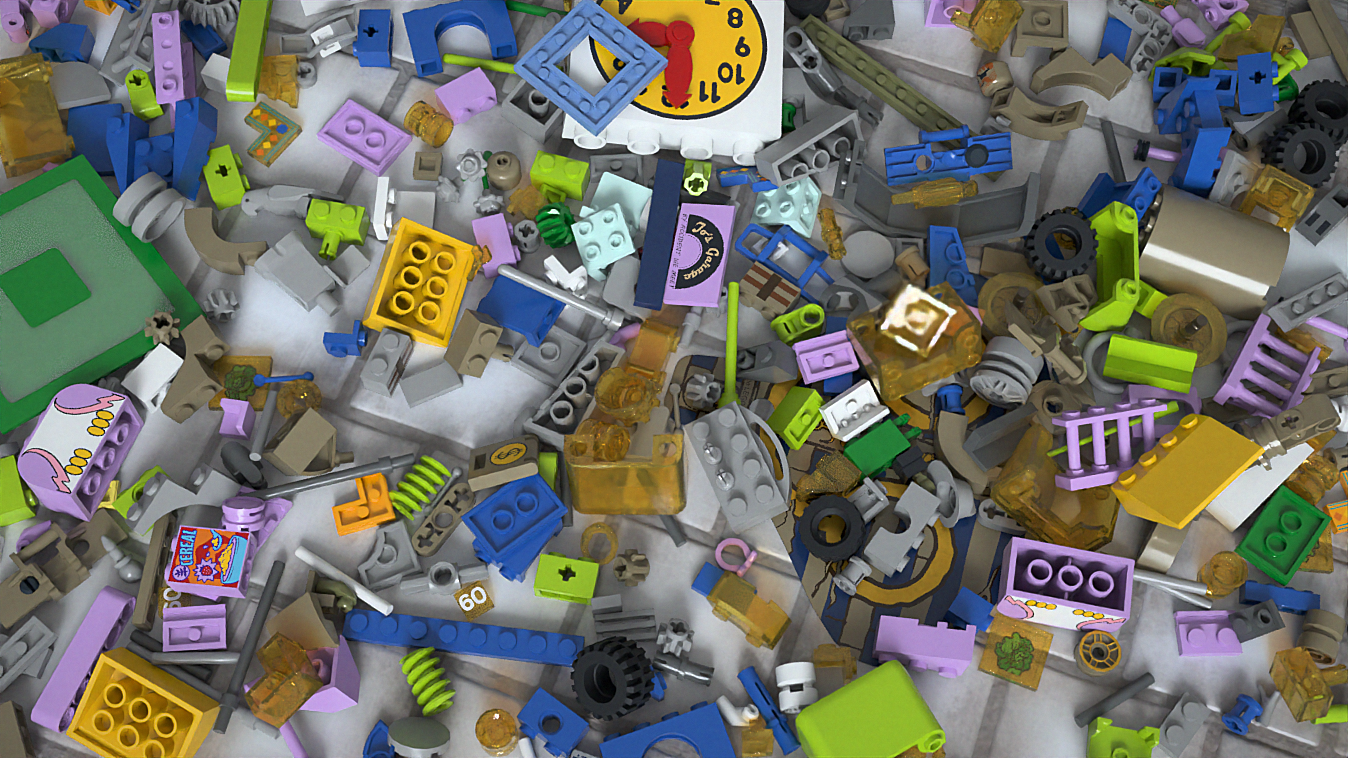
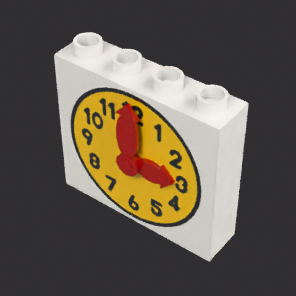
[562,0,784,166]

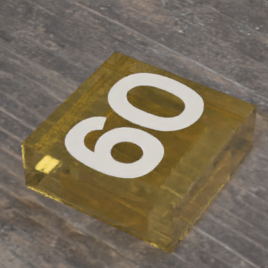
[453,580,494,622]
[158,586,191,619]

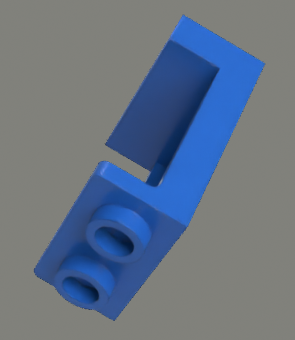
[1074,167,1162,223]
[476,275,566,348]
[472,518,563,583]

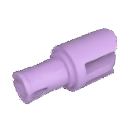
[1159,5,1206,50]

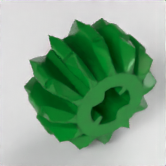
[535,201,577,249]

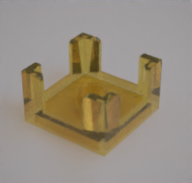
[950,0,1025,54]
[1237,163,1317,233]

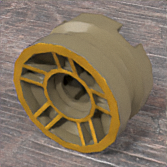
[1074,630,1121,677]

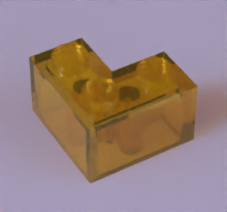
[244,631,324,729]

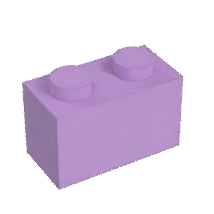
[434,67,497,127]
[471,213,521,279]

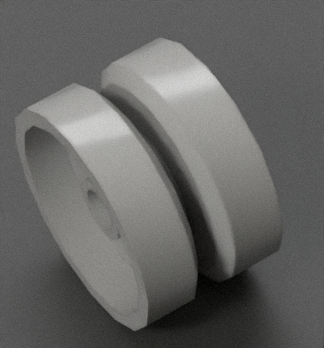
[113,172,186,243]

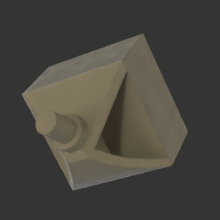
[262,407,354,477]

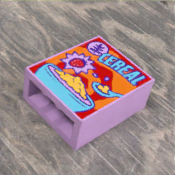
[165,525,258,598]

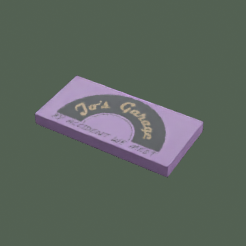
[663,203,736,308]

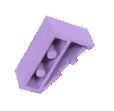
[872,615,976,678]

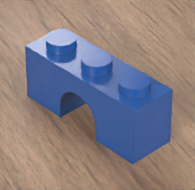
[1152,67,1238,107]

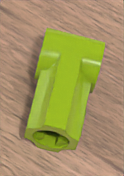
[682,158,712,196]

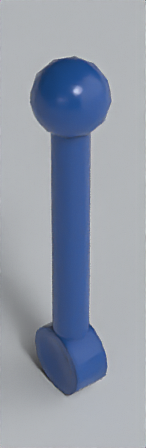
[253,372,314,387]

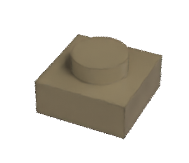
[413,152,443,181]

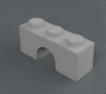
[861,481,942,578]

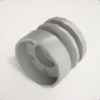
[969,336,1044,410]

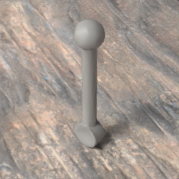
[669,383,684,439]
[423,467,463,518]

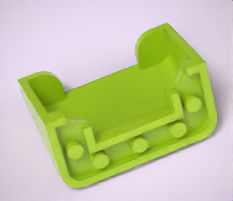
[1077,201,1140,333]
[795,660,946,758]

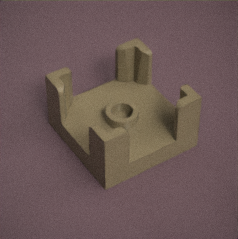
[1011,0,1069,60]

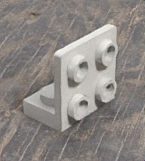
[373,177,436,240]

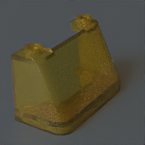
[0,52,76,179]
[990,422,1120,552]

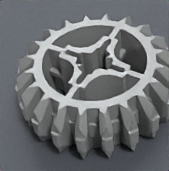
[177,0,241,29]

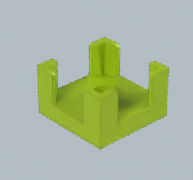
[1086,717,1160,758]

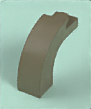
[988,86,1089,141]
[184,207,270,275]
[933,410,1018,496]
[1134,518,1194,575]

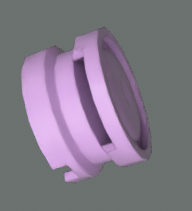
[222,496,265,532]

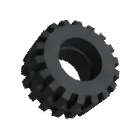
[1287,79,1348,148]
[1261,123,1340,191]
[1024,209,1099,283]
[571,636,655,721]

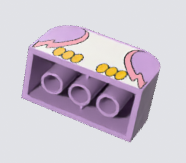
[17,384,144,522]
[997,537,1135,633]

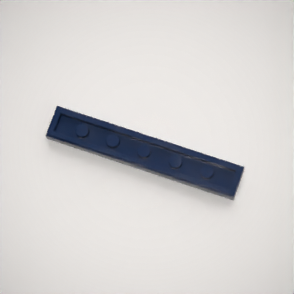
[633,158,685,311]

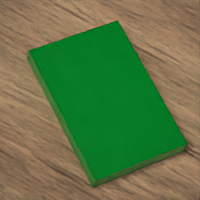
[1234,484,1332,586]

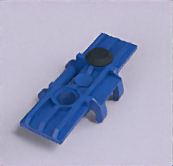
[884,124,1013,189]

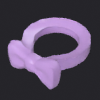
[715,538,758,579]

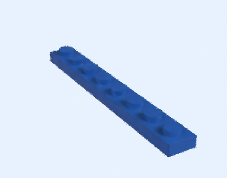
[342,608,585,668]

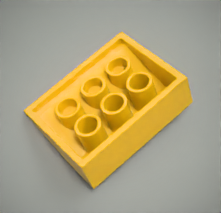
[361,217,478,348]
[1110,413,1265,530]
[66,647,220,758]

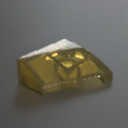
[258,55,300,109]

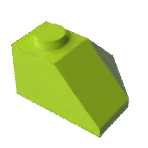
[1148,46,1215,82]

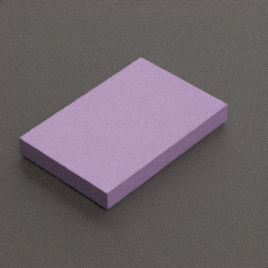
[316,98,412,177]

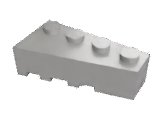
[753,105,868,187]
[523,340,630,459]

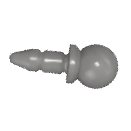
[101,535,144,583]

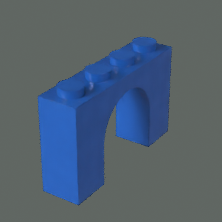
[402,0,518,78]
[599,701,736,758]

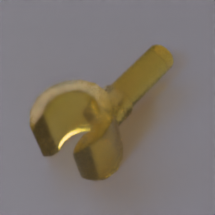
[466,244,492,282]

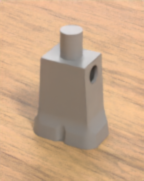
[254,230,342,317]

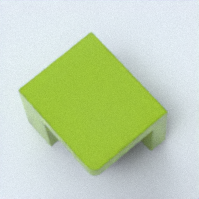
[1134,279,1176,321]

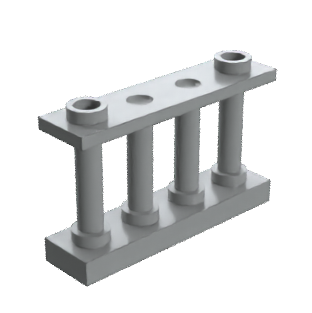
[98,0,179,87]

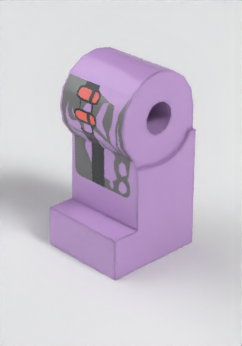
[0,0,32,43]

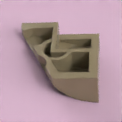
[1036,274,1099,332]
[265,591,340,653]

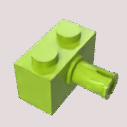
[305,198,370,261]

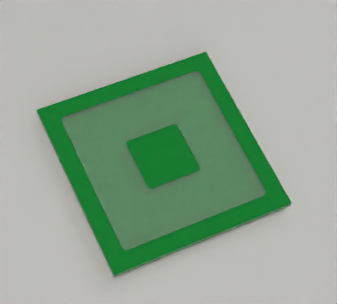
[0,154,207,435]

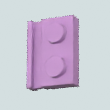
[792,330,859,384]
[163,604,227,652]
[1173,610,1243,657]

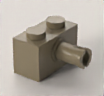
[443,308,514,378]

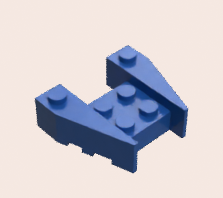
[1153,77,1232,199]
[106,96,218,201]

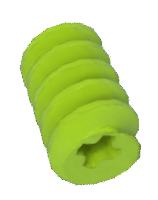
[389,455,452,521]
[399,647,456,717]

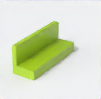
[1102,334,1198,394]

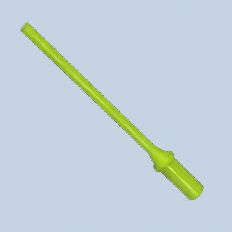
[1042,401,1179,460]

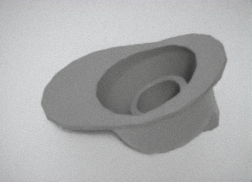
[927,460,976,528]

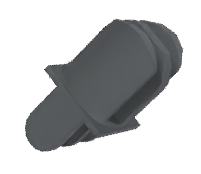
[220,442,268,491]

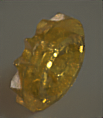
[276,379,322,419]

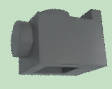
[1228,599,1286,643]

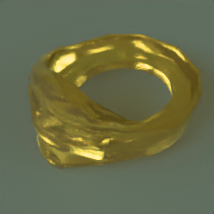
[580,522,619,566]

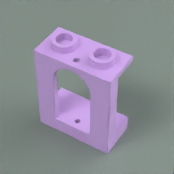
[1121,384,1202,448]

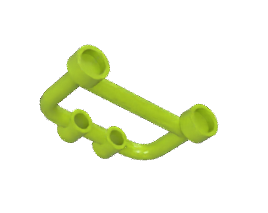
[1204,11,1308,93]

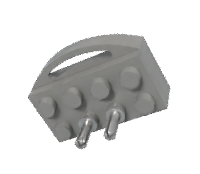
[684,401,792,535]

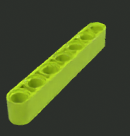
[226,0,273,102]

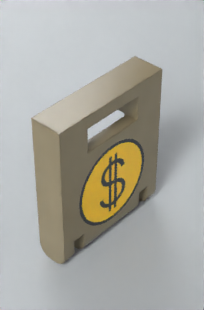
[468,433,539,492]

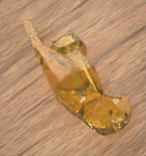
[890,177,979,210]

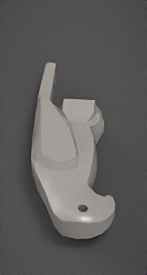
[241,184,346,220]

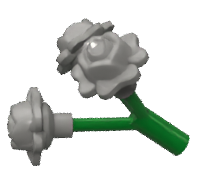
[436,149,506,217]

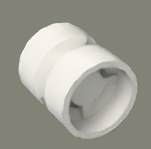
[775,662,819,714]

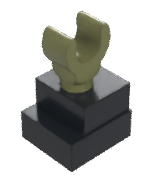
[891,445,936,494]

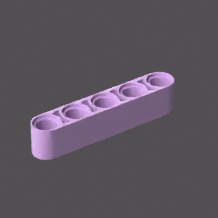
[31,585,137,733]

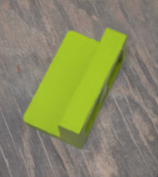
[765,386,826,450]

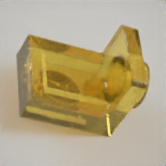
[506,183,549,220]
[811,644,857,684]

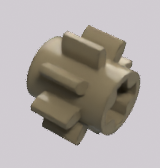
[144,309,180,345]
[613,549,650,586]

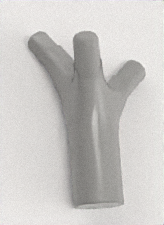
[1256,684,1288,727]

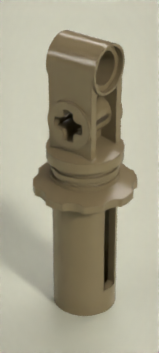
[1240,393,1342,471]

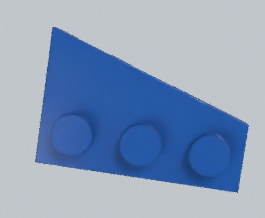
[927,225,983,309]

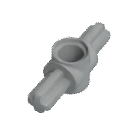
[400,561,489,595]

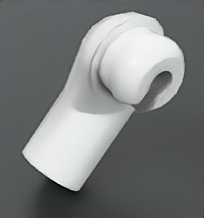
[714,695,759,726]

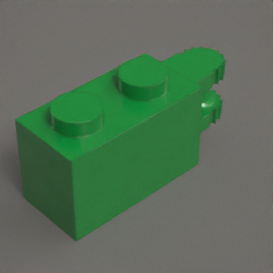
[841,413,922,486]

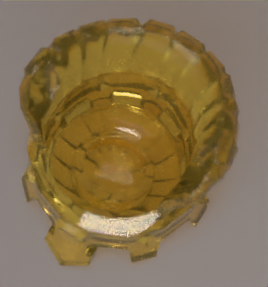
[594,367,663,428]

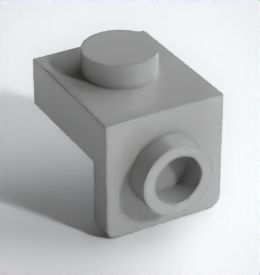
[848,476,889,525]

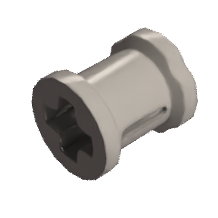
[514,220,540,254]
[833,555,872,595]

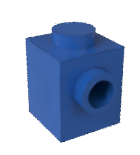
[943,586,994,635]

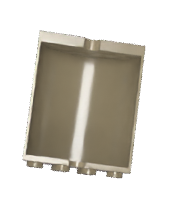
[1138,183,1290,322]

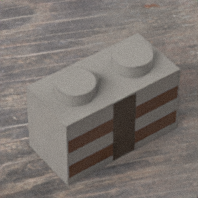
[360,328,414,398]

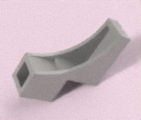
[782,68,859,125]
[125,462,242,535]

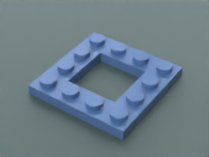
[514,0,668,137]

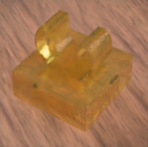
[741,719,774,758]

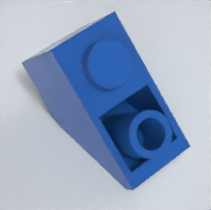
[29,23,96,64]

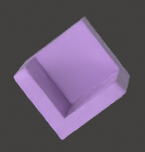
[219,398,256,441]

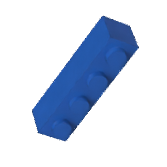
[1239,580,1320,616]

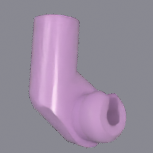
[609,322,643,352]
[16,520,53,553]

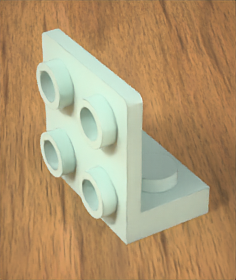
[579,172,652,240]
[750,176,822,238]
[571,203,636,282]

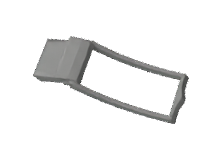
[279,7,359,62]

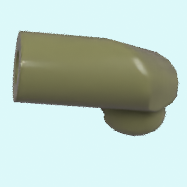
[317,580,357,612]

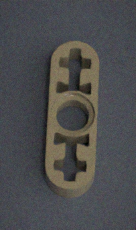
[412,483,476,557]

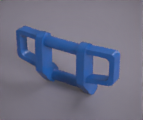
[734,223,835,305]

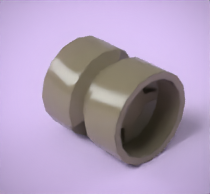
[1295,609,1346,665]

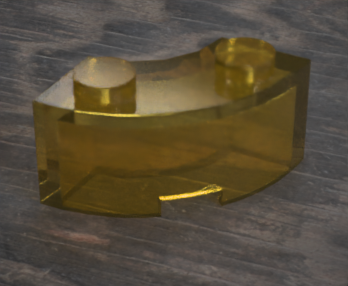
[621,317,680,397]
[706,570,792,650]

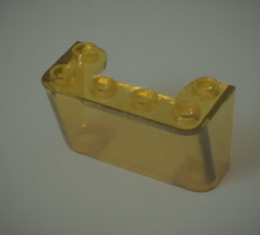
[846,281,982,401]
[563,434,689,515]

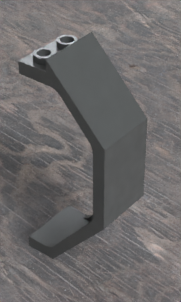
[832,140,1041,248]

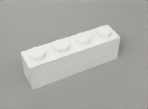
[1205,435,1314,533]

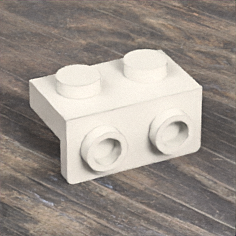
[543,255,588,309]
[819,379,890,442]

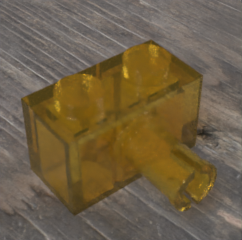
[1269,646,1348,723]

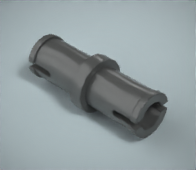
[834,85,884,128]
[652,650,715,687]

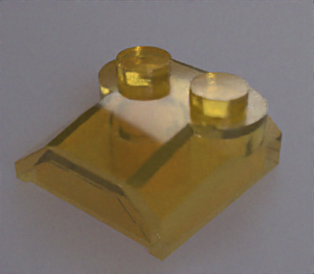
[877,281,957,358]

